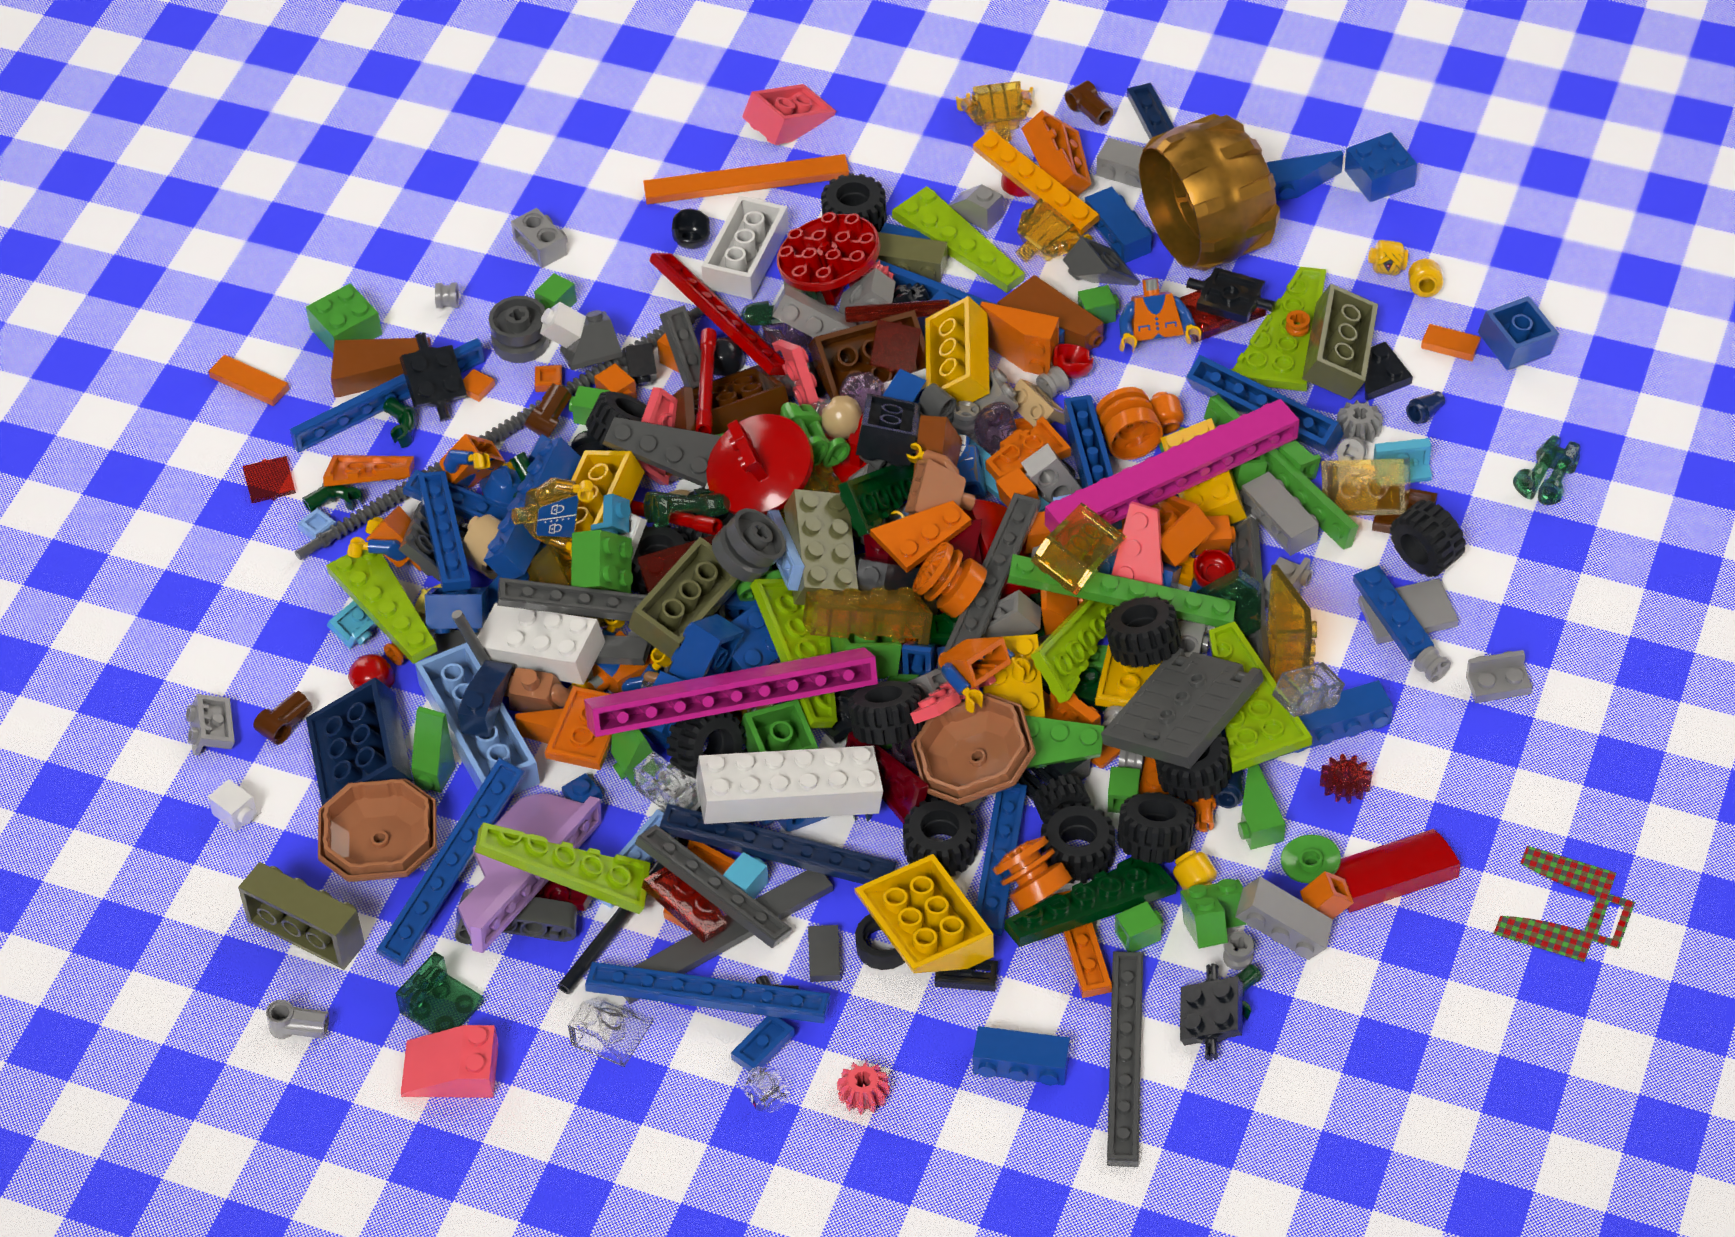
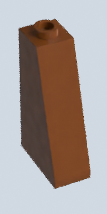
[997,275,1104,351]
[331,337,432,397]
[913,415,963,476]

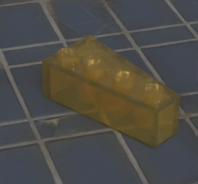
[803,587,933,645]

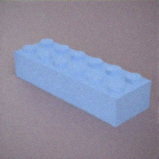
[415,642,540,795]

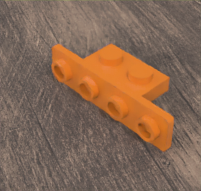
[1043,690,1120,769]

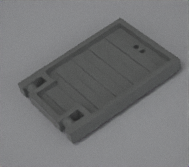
[1101,648,1264,769]

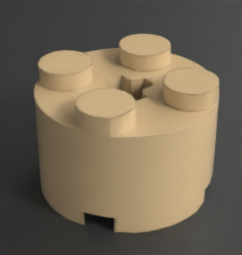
[462,514,501,579]

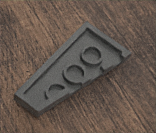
[603,417,721,488]
[399,501,440,582]

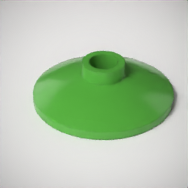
[1281,835,1341,884]

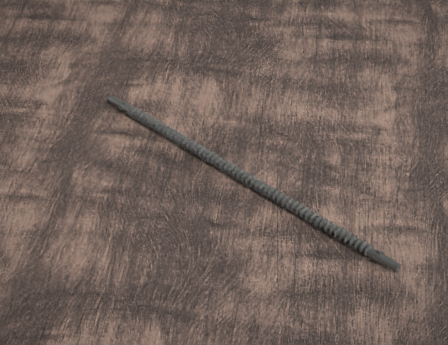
[294,307,704,560]

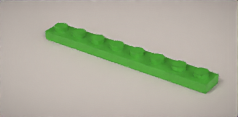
[1204,395,1359,550]
[1007,554,1236,627]

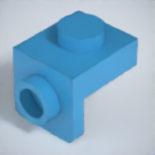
[591,494,631,535]

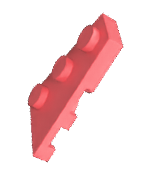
[1111,501,1164,586]

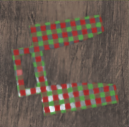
[1493,846,1635,962]

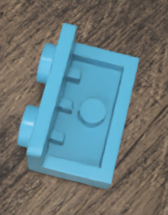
[1372,438,1432,486]
[327,601,377,649]

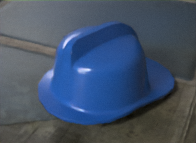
[479,465,521,509]

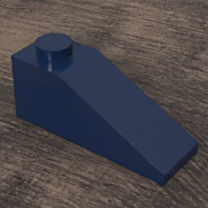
[457,660,514,738]

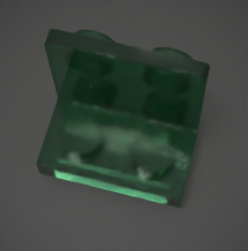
[1196,568,1262,637]
[395,952,484,1034]

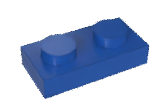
[731,1016,795,1075]

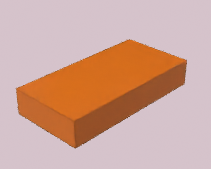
[1421,324,1481,362]

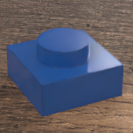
[561,773,603,803]

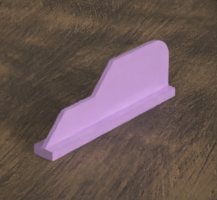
[458,794,602,953]

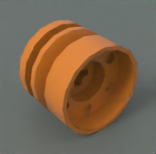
[1095,387,1163,460]
[912,542,987,618]
[992,836,1072,912]

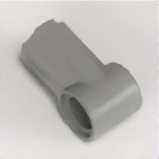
[266,1000,329,1039]

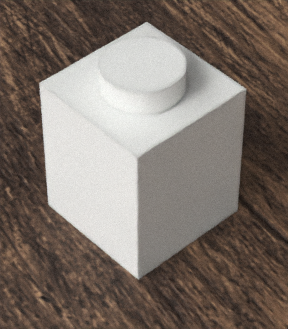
[540,302,586,348]
[208,779,257,832]

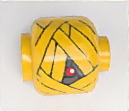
[1368,240,1408,276]

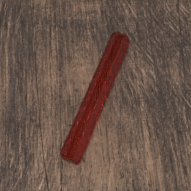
[845,299,950,322]

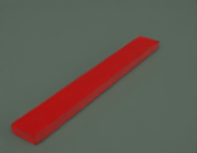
[649,253,785,375]

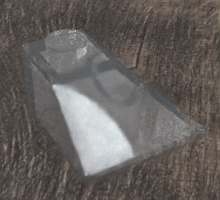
[568,996,654,1067]

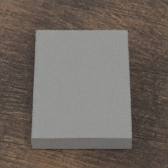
[1358,578,1458,644]

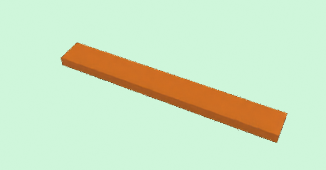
[643,154,849,204]

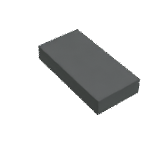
[808,925,840,982]

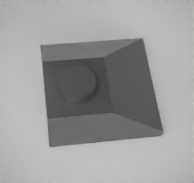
[1063,236,1140,286]
[560,310,623,370]

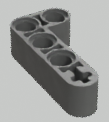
[859,383,956,470]
[455,888,578,944]

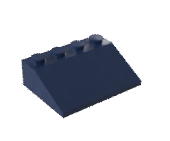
[306,677,413,806]

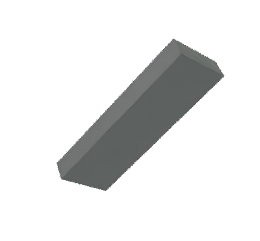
[659,305,701,389]

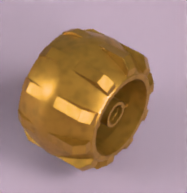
[1138,113,1280,271]

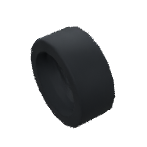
[855,914,905,970]

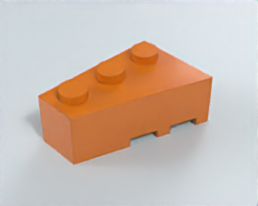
[1021,110,1092,197]

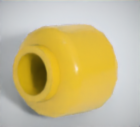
[1408,258,1444,298]
[1173,850,1217,890]

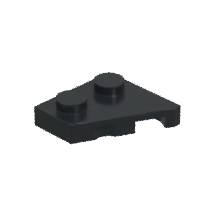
[1364,341,1413,401]

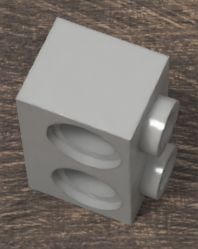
[511,208,568,268]
[1021,443,1082,503]

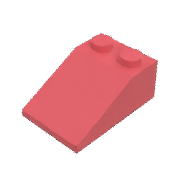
[742,84,836,145]
[401,1025,499,1098]

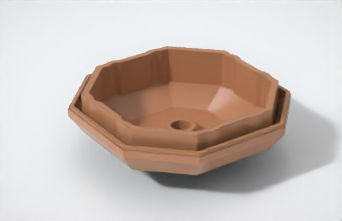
[911,693,1036,805]
[318,779,437,882]

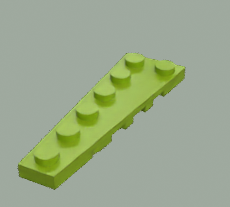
[892,186,1025,293]
[326,550,438,664]
[1031,599,1117,704]
[475,822,650,914]

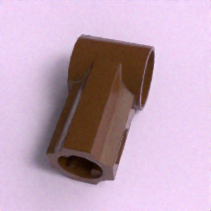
[1064,80,1113,126]
[523,383,572,438]
[253,690,313,745]

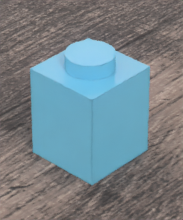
[723,852,769,899]

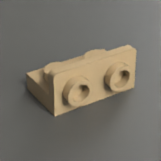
[1013,379,1065,427]

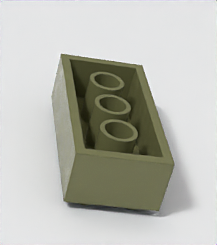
[1302,283,1378,400]
[784,489,859,609]
[628,537,741,659]
[238,862,365,970]

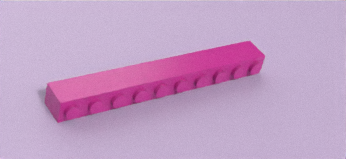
[1044,399,1299,547]
[584,647,878,737]

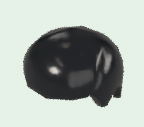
[671,208,710,249]
[713,336,745,376]

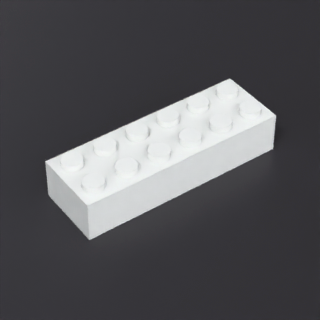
[696,746,883,824]

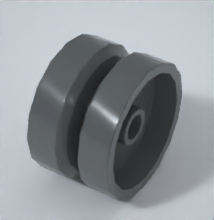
[488,296,550,363]
[712,508,786,582]

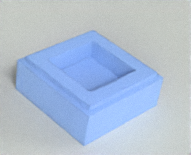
[297,508,337,540]

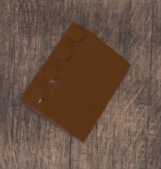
[808,310,926,401]
[693,365,789,435]

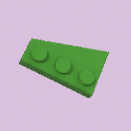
[1025,715,1104,769]

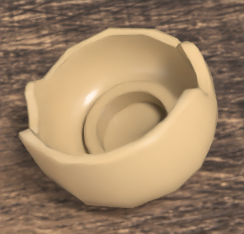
[821,396,862,439]

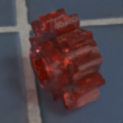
[1319,754,1372,804]

